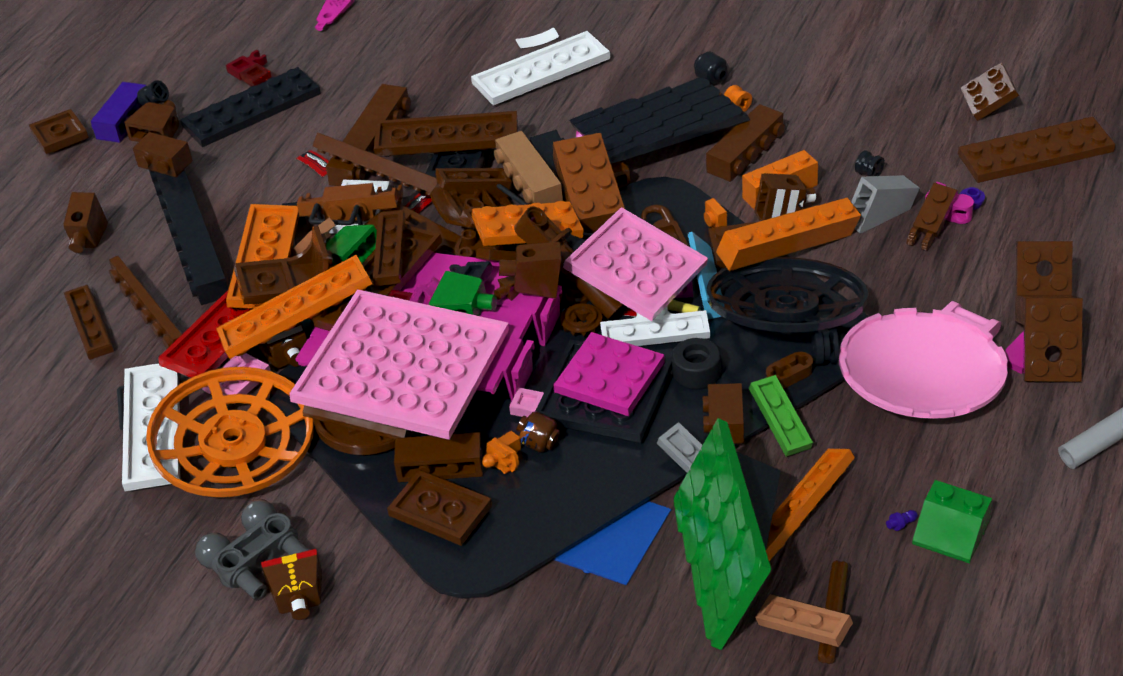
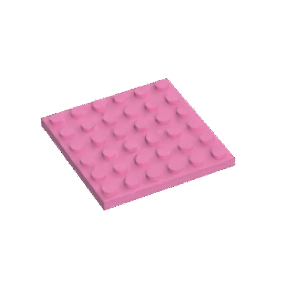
[290,289,509,440]

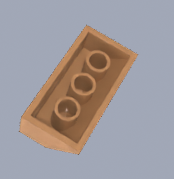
[494,131,563,204]

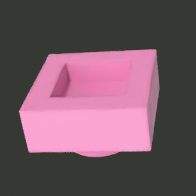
[509,388,544,417]

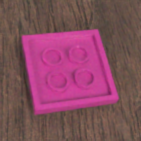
[554,332,665,416]

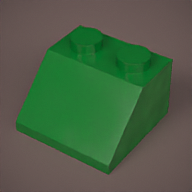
[912,480,992,564]

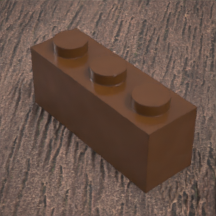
[394,432,483,482]

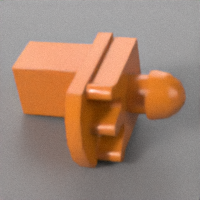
[482,431,521,474]

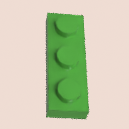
[749,375,813,457]

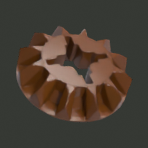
[560,303,602,336]

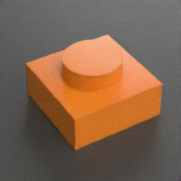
[704,198,727,228]

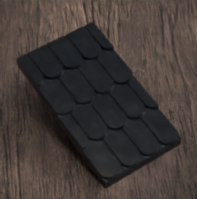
[569,78,750,164]

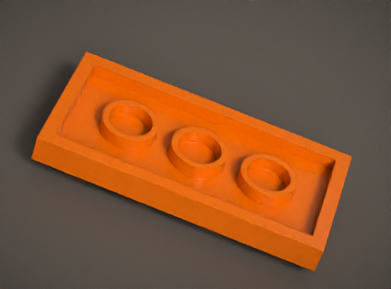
[472,201,584,246]

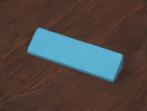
[688,232,725,319]

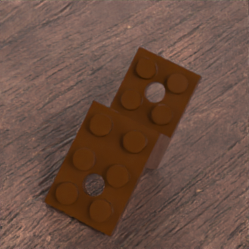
[1015,241,1083,382]

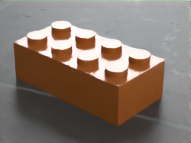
[553,133,625,233]

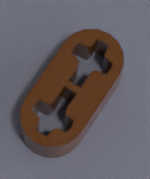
[766,352,813,389]

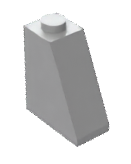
[851,175,920,233]

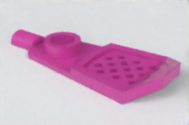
[315,0,354,31]

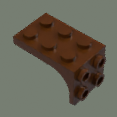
[234,226,332,305]

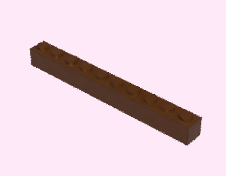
[313,132,438,195]

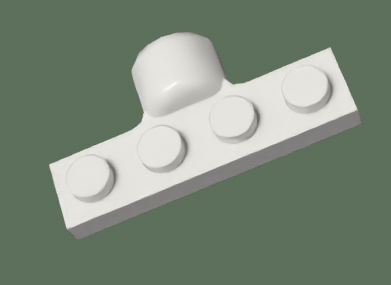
[600,306,710,346]

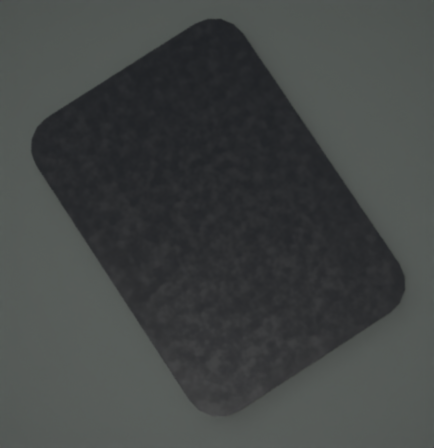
[269,177,868,599]

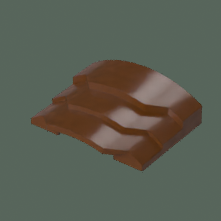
[430,168,512,228]

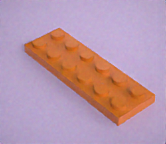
[226,204,299,308]
[216,255,372,359]

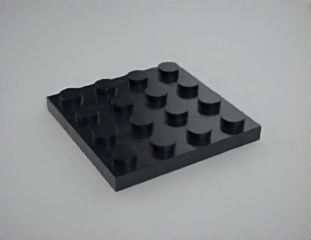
[535,339,672,443]

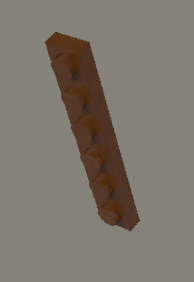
[109,255,182,349]

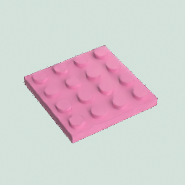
[563,207,708,321]

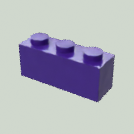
[91,82,146,143]

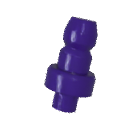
[886,510,918,531]

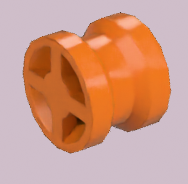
[724,85,752,112]

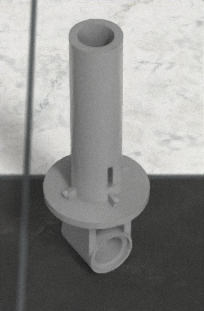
[1058,407,1123,469]

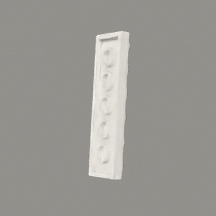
[471,31,610,105]
[122,363,180,491]

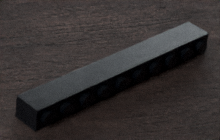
[149,169,228,305]

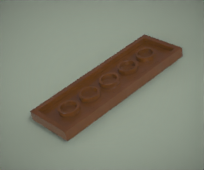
[374,111,518,157]
[958,117,1115,183]
[312,225,442,331]

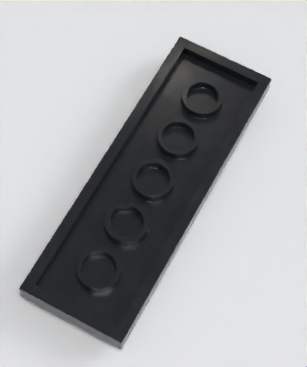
[180,67,321,148]

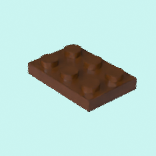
[387,470,492,546]

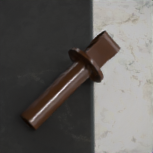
[514,206,624,320]

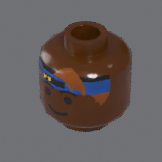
[516,411,560,453]

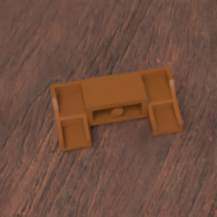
[297,183,403,222]

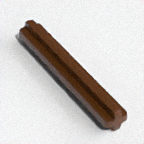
[818,560,848,664]

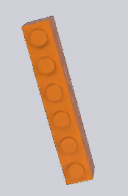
[716,198,861,271]

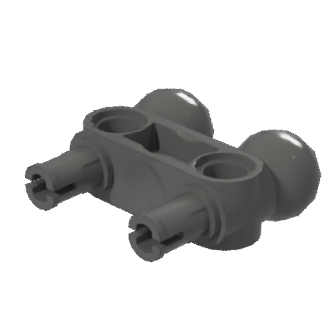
[195,499,310,601]

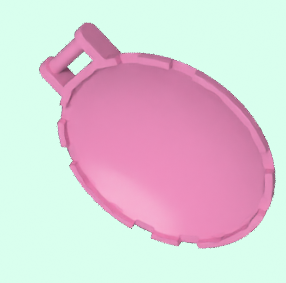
[839,301,1008,418]

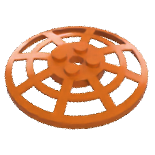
[146,367,314,497]

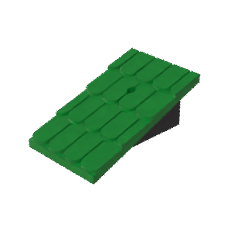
[673,418,781,650]

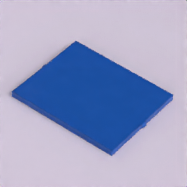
[552,501,671,585]

